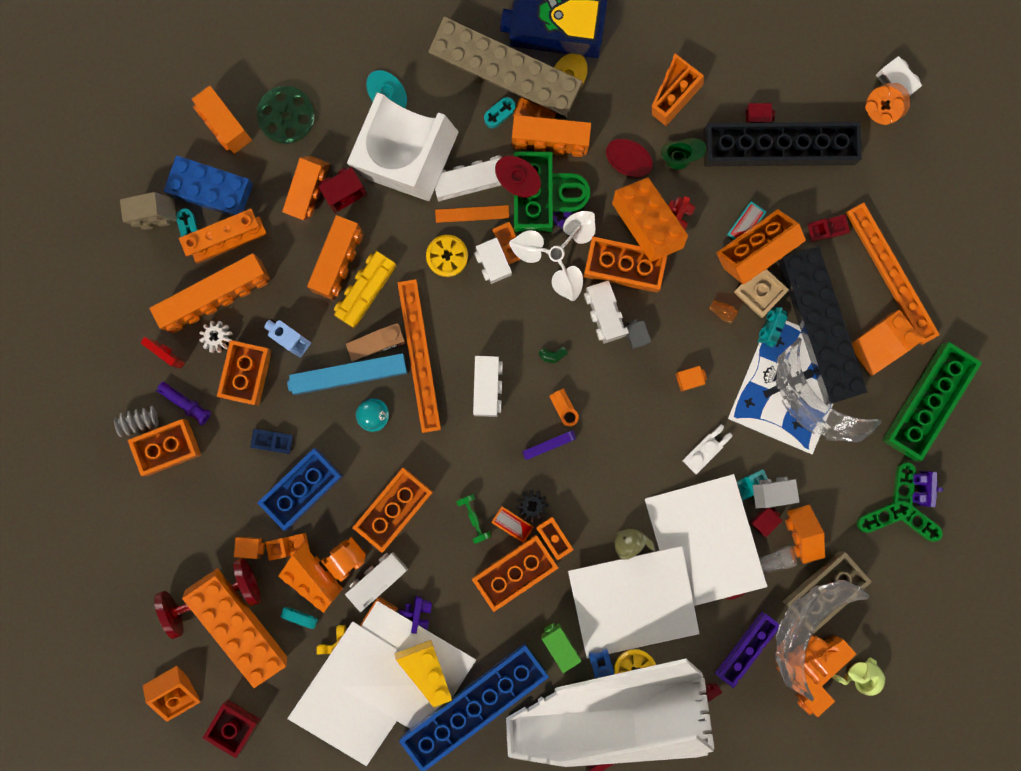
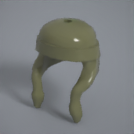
[615,529,657,560]

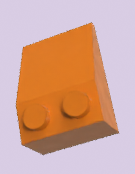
[851,310,923,377]

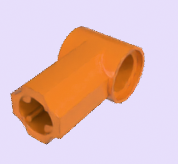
[549,388,579,427]

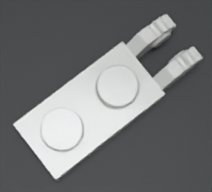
[682,424,733,474]

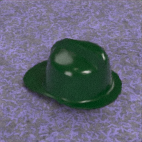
[661,138,707,170]

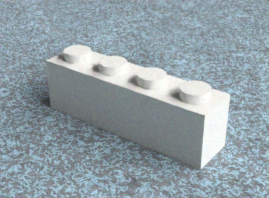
[435,156,501,201]

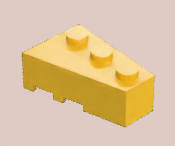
[394,640,452,707]

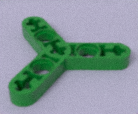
[856,463,943,542]

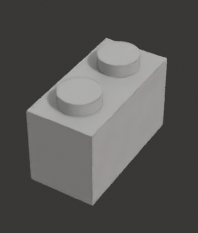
[753,476,799,508]

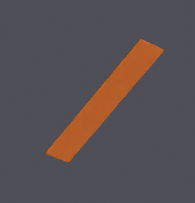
[435,205,509,223]

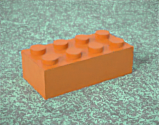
[512,115,591,157]
[612,177,688,262]
[716,209,806,285]
[307,215,363,300]
[583,236,667,293]
[353,468,434,553]
[472,534,558,612]

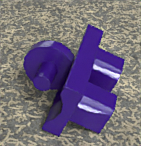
[912,471,944,507]
[399,596,432,634]

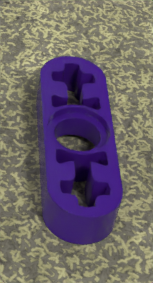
[522,430,577,460]

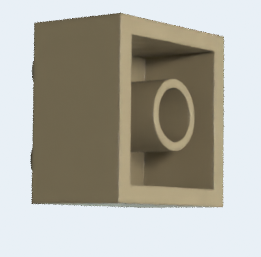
[120,192,177,230]

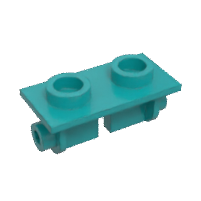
[757,307,788,348]

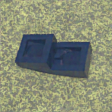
[250,429,293,454]

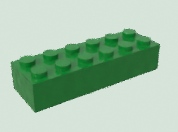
[882,342,982,461]

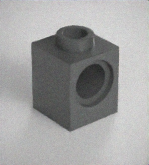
[625,319,652,350]

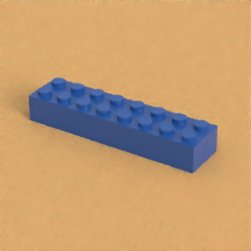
[399,643,549,771]

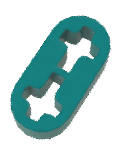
[484,97,515,128]
[176,209,199,237]
[280,607,318,629]

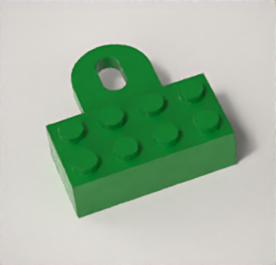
[514,152,590,232]

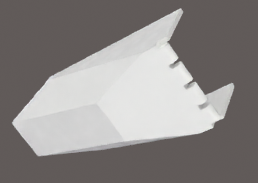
[506,659,714,767]

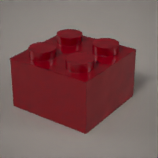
[318,167,367,213]
[202,700,261,758]

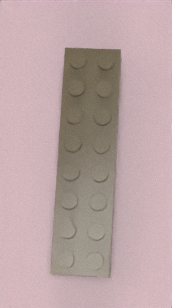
[428,17,583,119]

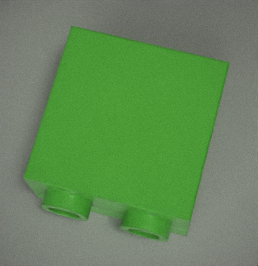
[541,623,581,673]

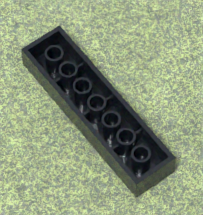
[704,122,862,167]
[778,246,868,405]

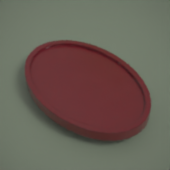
[606,139,653,178]
[495,156,541,198]

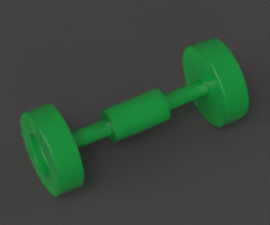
[456,494,492,544]

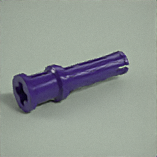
[156,381,212,426]

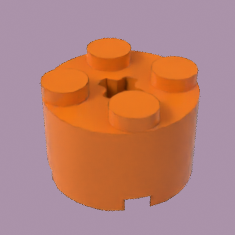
[865,83,910,125]
[321,536,366,582]

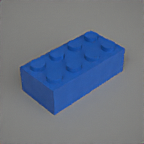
[164,155,253,216]
[257,448,344,531]

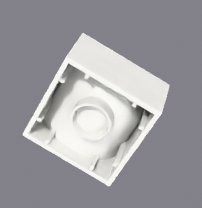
[347,93,459,201]

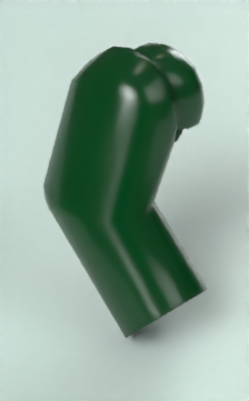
[539,346,568,363]

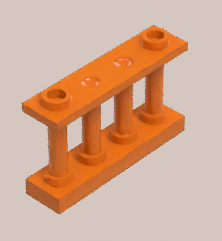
[179,209,267,264]

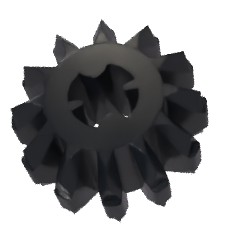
[516,490,549,523]

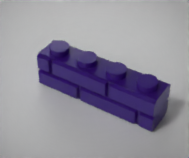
[715,611,781,689]

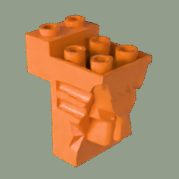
[775,634,856,717]

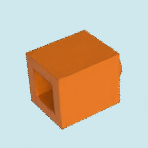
[676,366,707,392]
[234,537,265,559]

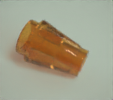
[709,299,739,324]

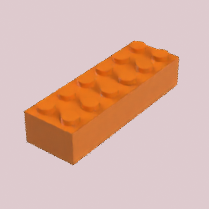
[149,253,271,333]
[182,568,288,688]

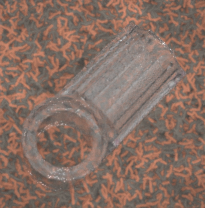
[759,546,798,574]

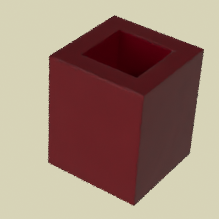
[745,103,775,123]
[749,507,782,537]

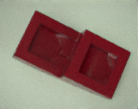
[807,214,850,242]

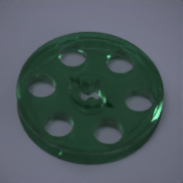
[257,86,315,144]

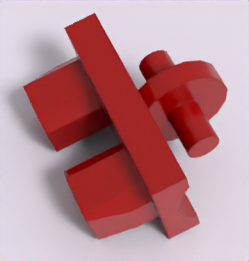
[668,196,695,230]

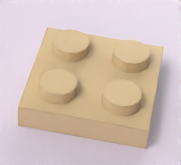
[734,269,789,318]

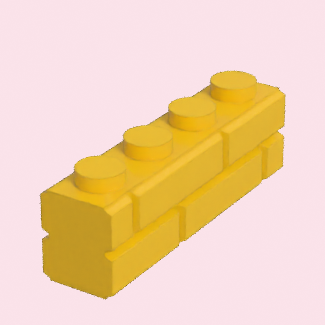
[334,251,397,329]

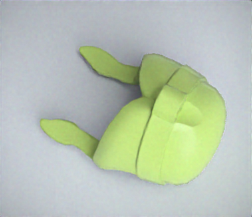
[832,657,885,696]

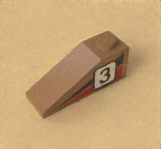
[346,323,406,362]

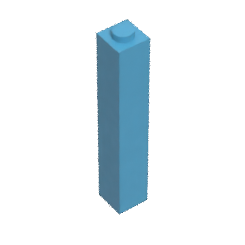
[287,353,408,395]

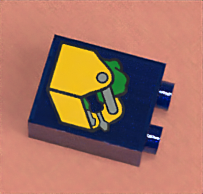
[500,0,607,58]

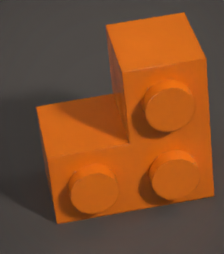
[785,505,825,564]

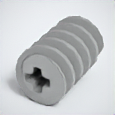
[114,406,159,437]

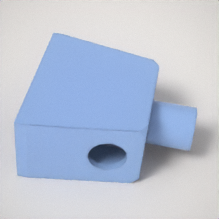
[265,319,312,358]

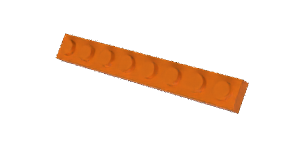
[846,203,940,345]
[397,279,441,433]

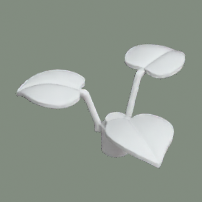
[509,211,595,301]

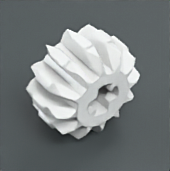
[199,321,232,353]

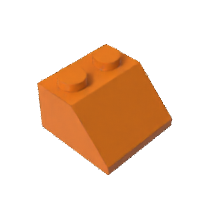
[143,666,201,722]

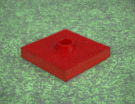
[141,337,185,368]

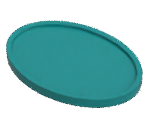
[366,70,407,108]

